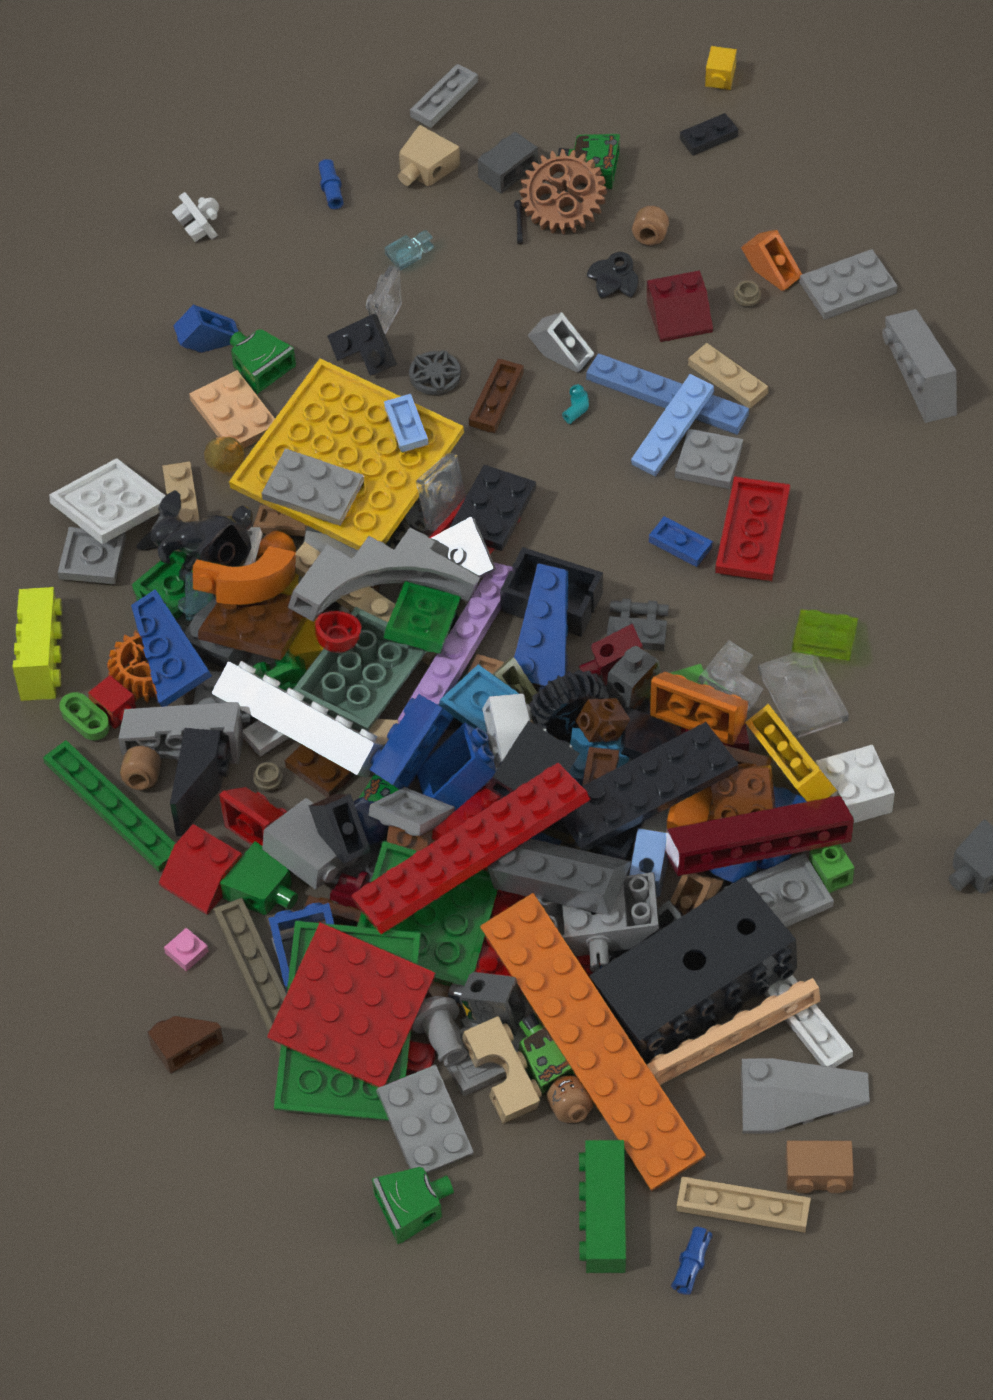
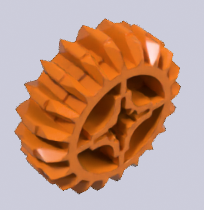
[107,630,157,703]

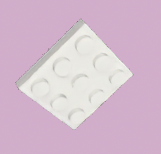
[49,458,165,544]

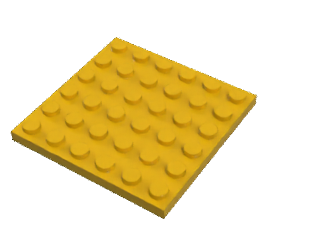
[229,358,464,550]

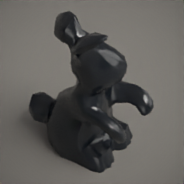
[136,490,253,582]

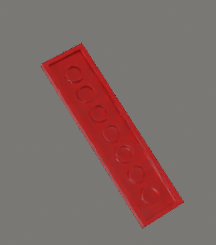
[351,763,590,934]

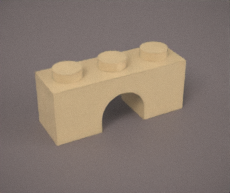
[462,1016,542,1124]

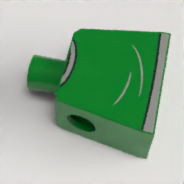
[230,329,296,394]
[372,1167,454,1245]

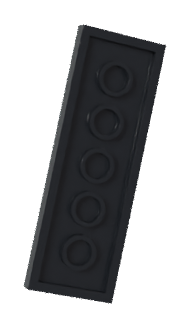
[557,722,739,851]

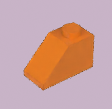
[741,230,802,291]

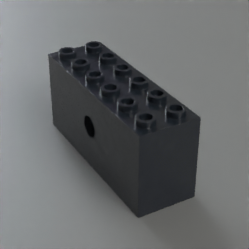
[589,877,797,1065]

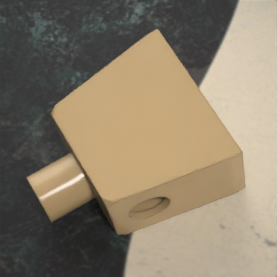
[398,125,460,186]

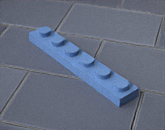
[586,353,749,435]

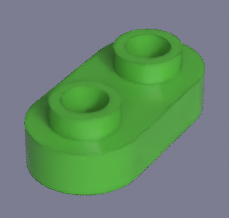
[59,692,110,740]

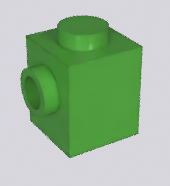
[809,844,854,893]

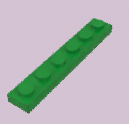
[43,740,176,873]

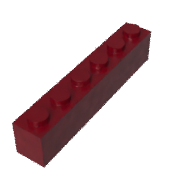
[665,795,854,876]

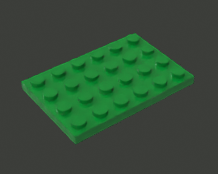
[274,921,421,1121]

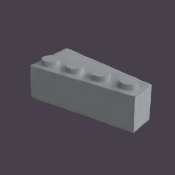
[882,309,957,423]
[118,702,244,764]

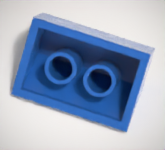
[369,694,454,789]

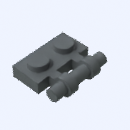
[607,598,669,651]

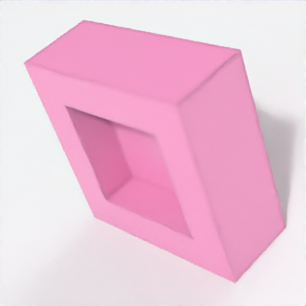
[164,928,209,972]

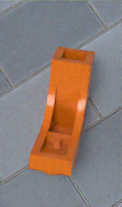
[193,546,296,605]

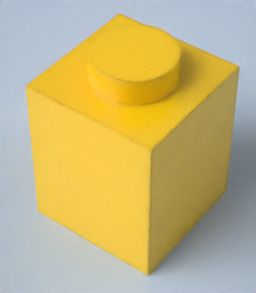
[705,46,737,90]

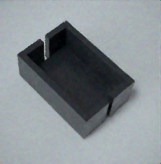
[500,547,603,637]

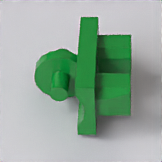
[253,651,306,692]

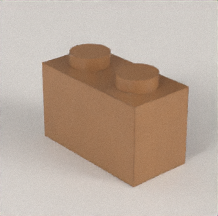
[785,1141,854,1193]

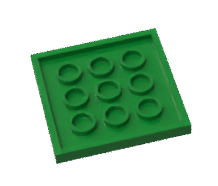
[357,841,498,987]

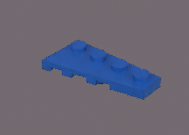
[514,563,568,686]
[131,589,212,707]

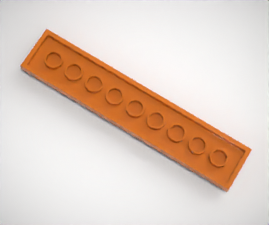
[480,893,706,1192]

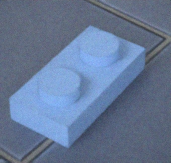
[384,394,429,453]

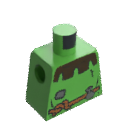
[518,1014,575,1094]

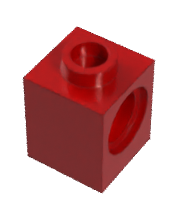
[88,675,136,729]

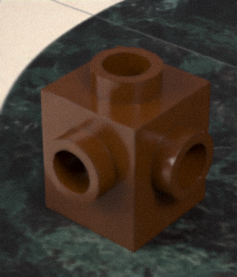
[576,698,630,742]

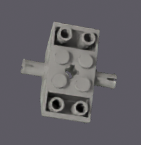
[538,872,659,973]

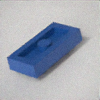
[649,516,713,567]

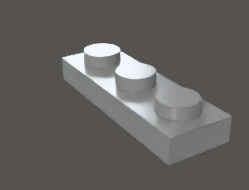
[410,64,478,128]

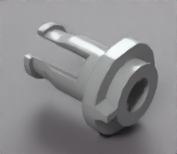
[412,996,468,1067]

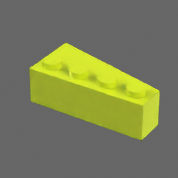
[12,587,62,701]

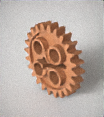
[520,149,607,235]

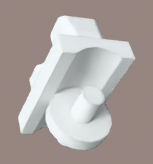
[172,192,219,242]

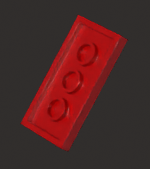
[715,476,790,581]

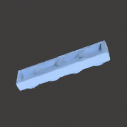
[631,374,714,477]

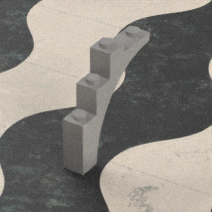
[288,527,480,622]

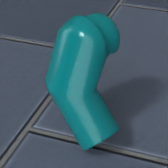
[562,384,589,424]

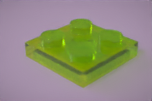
[792,609,858,661]

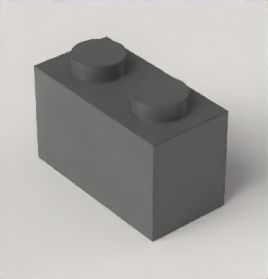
[478,132,538,194]

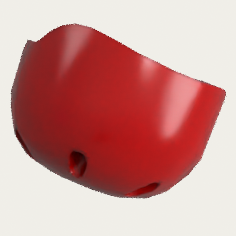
[315,611,362,653]

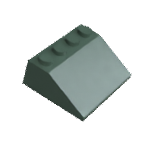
[294,607,427,731]

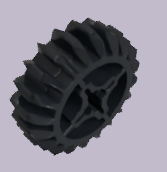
[529,670,609,739]

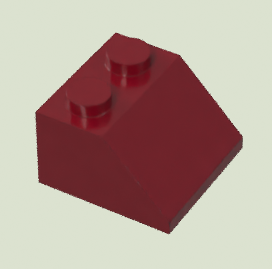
[646,270,713,342]

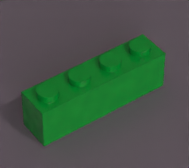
[579,1140,626,1273]

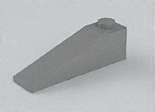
[740,1058,870,1134]

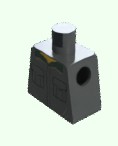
[448,972,526,1036]

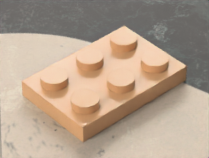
[189,370,275,455]

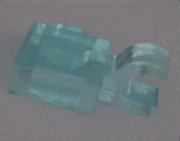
[384,230,434,271]

